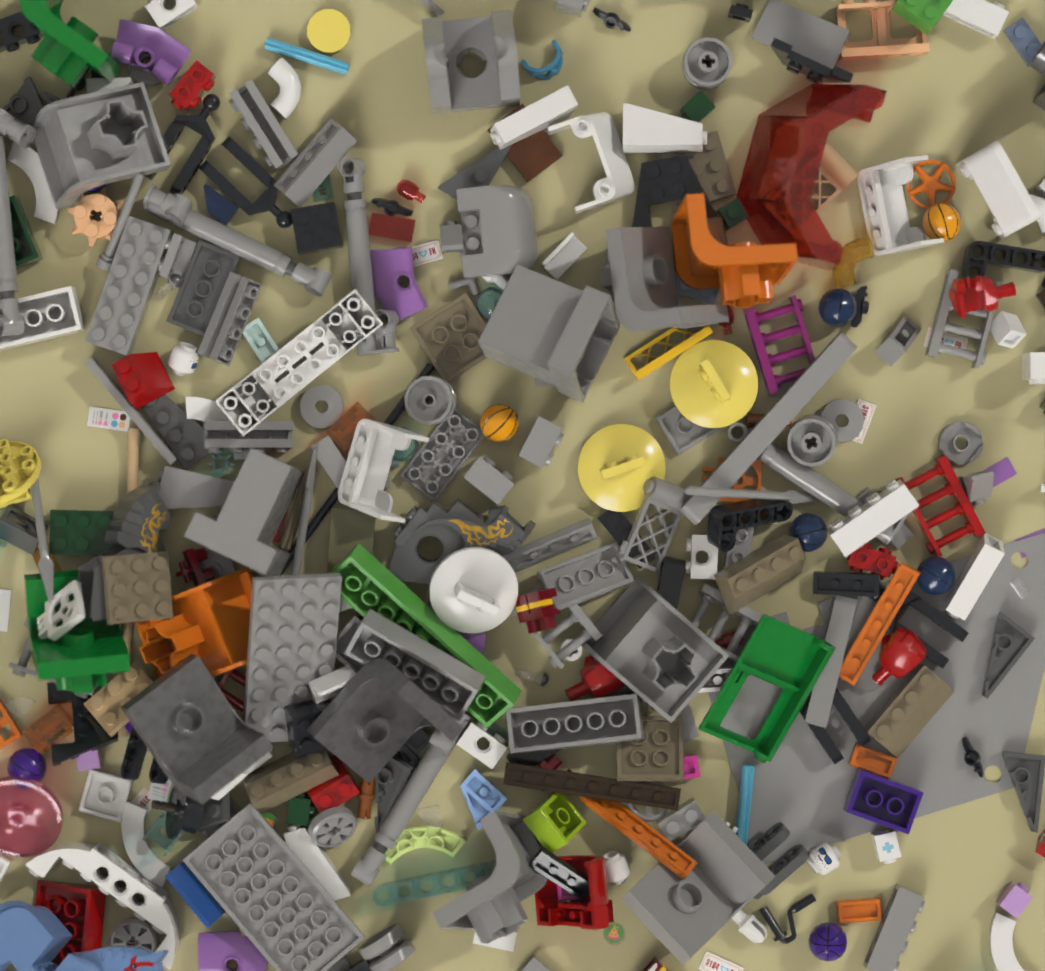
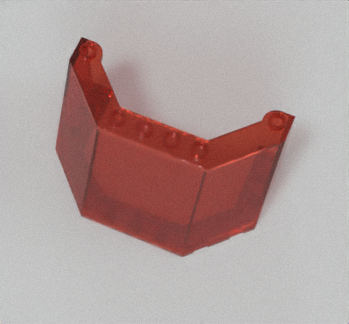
[736,84,887,271]

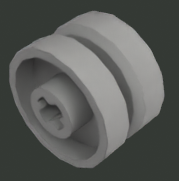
[682,37,732,90]
[404,376,457,424]
[787,414,837,467]
[358,923,415,971]

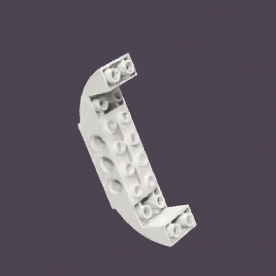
[215,289,383,436]
[26,842,180,970]

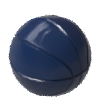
[917,556,955,595]

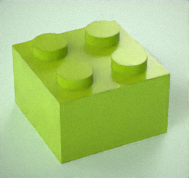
[523,792,587,853]

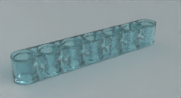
[373,859,497,906]

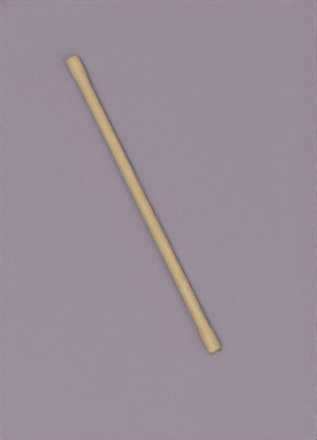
[118,428,141,737]

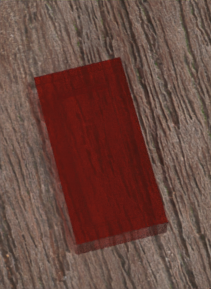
[369,213,416,243]

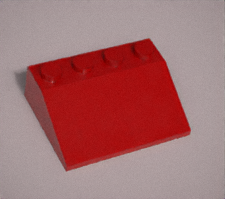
[35,880,106,966]

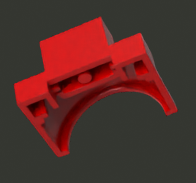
[535,855,614,930]

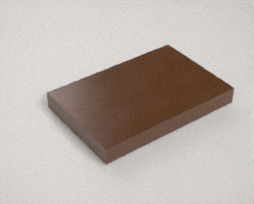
[488,103,562,183]

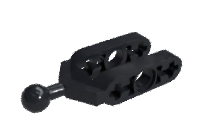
[143,94,220,195]
[199,136,293,228]
[869,586,969,669]
[800,688,871,764]
[121,726,168,784]

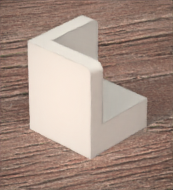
[990,311,1027,349]

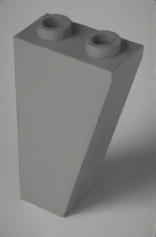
[157,465,235,509]

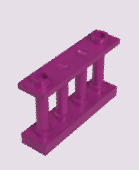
[743,295,815,395]

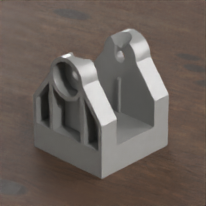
[422,9,521,115]

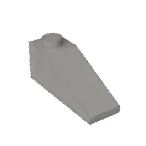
[960,471,994,505]

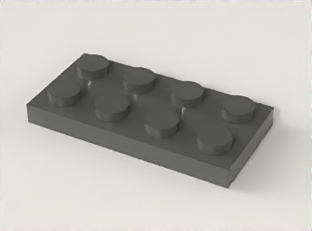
[167,240,241,336]

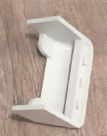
[547,112,635,215]
[955,141,1040,241]
[857,155,944,256]
[338,419,429,523]

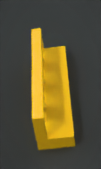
[624,325,713,380]

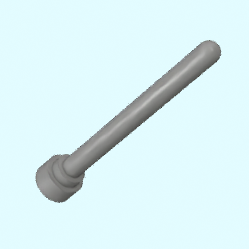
[96,173,144,271]

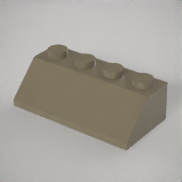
[714,534,805,614]
[865,663,954,758]
[244,750,339,813]

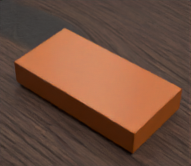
[848,743,898,779]
[836,897,882,923]

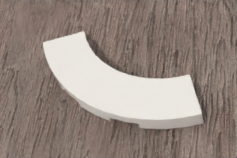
[7,142,59,225]
[185,397,250,460]
[121,801,171,888]
[989,911,1024,971]

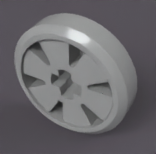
[308,807,357,848]
[108,918,158,953]

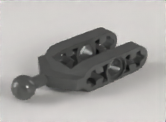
[748,822,810,899]

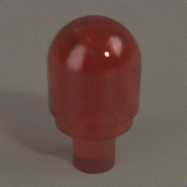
[397,179,426,203]
[719,305,735,335]
[715,630,744,649]

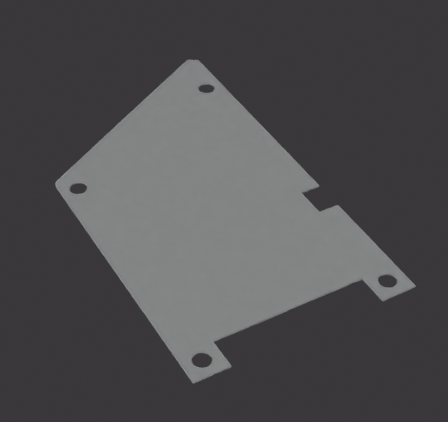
[707,533,1045,864]

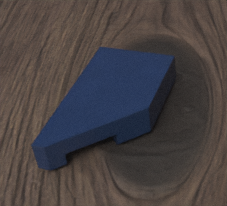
[204,184,239,226]

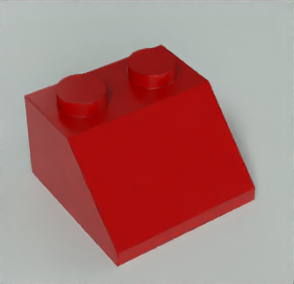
[111,352,175,410]
[307,755,360,813]

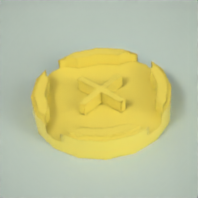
[307,9,351,53]

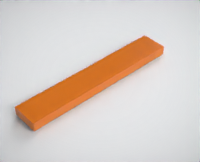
[839,562,920,686]
[579,796,698,880]

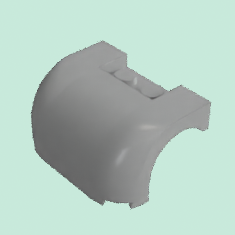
[456,185,538,278]

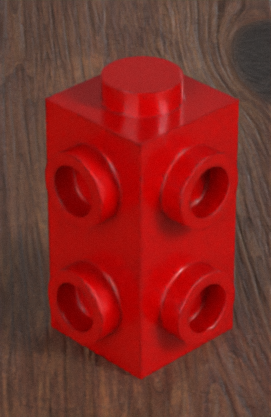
[169,60,216,111]
[845,543,898,580]

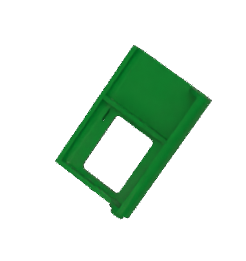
[698,614,836,763]

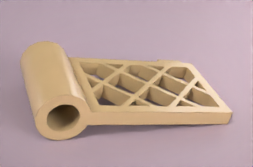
[765,143,859,236]

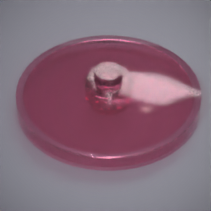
[0,776,63,857]

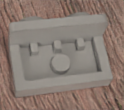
[158,233,197,280]

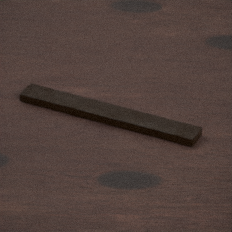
[503,762,681,811]

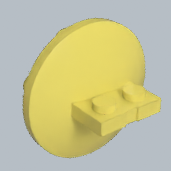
[670,340,758,428]
[578,424,666,512]
[0,439,41,508]

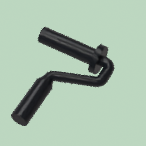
[760,893,816,944]

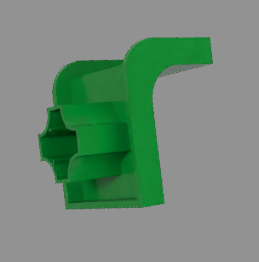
[20,0,121,88]
[24,570,130,695]

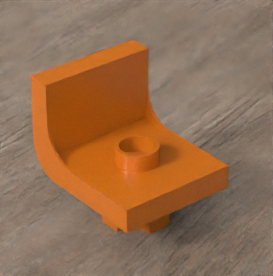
[671,194,798,308]
[135,567,253,679]

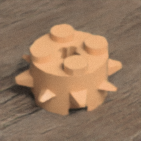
[68,187,124,247]

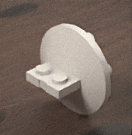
[429,547,518,633]

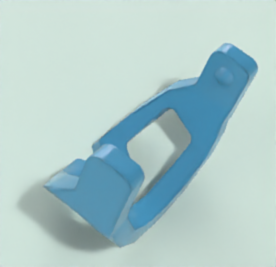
[521,40,563,80]

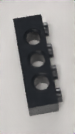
[0,11,63,52]

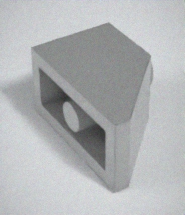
[440,221,464,254]
[875,316,922,366]

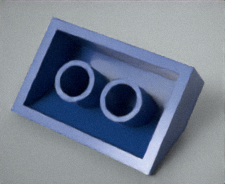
[165,860,226,928]

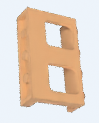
[836,0,930,61]

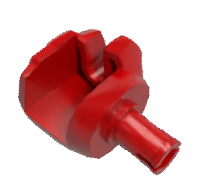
[949,276,1016,318]
[872,627,927,685]
[565,656,626,701]

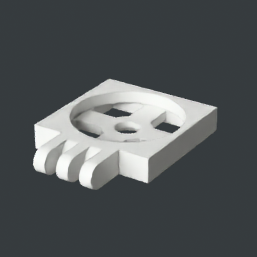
[37,580,85,641]

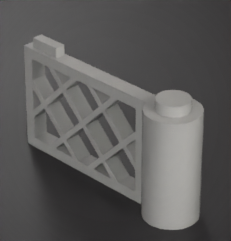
[619,476,691,573]

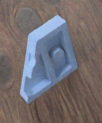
[460,769,507,830]

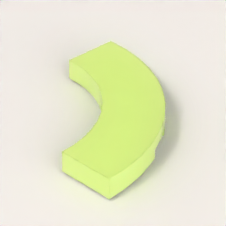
[385,825,467,864]

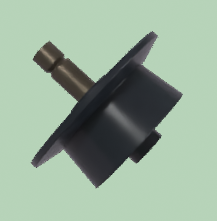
[151,786,204,839]

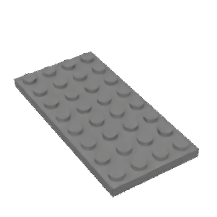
[243,573,342,742]
[183,802,365,971]

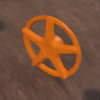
[906,160,956,209]

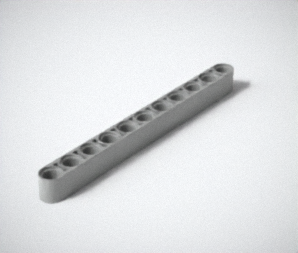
[679,332,857,525]

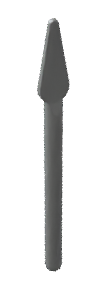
[291,446,318,575]
[30,478,54,602]
[684,486,820,504]

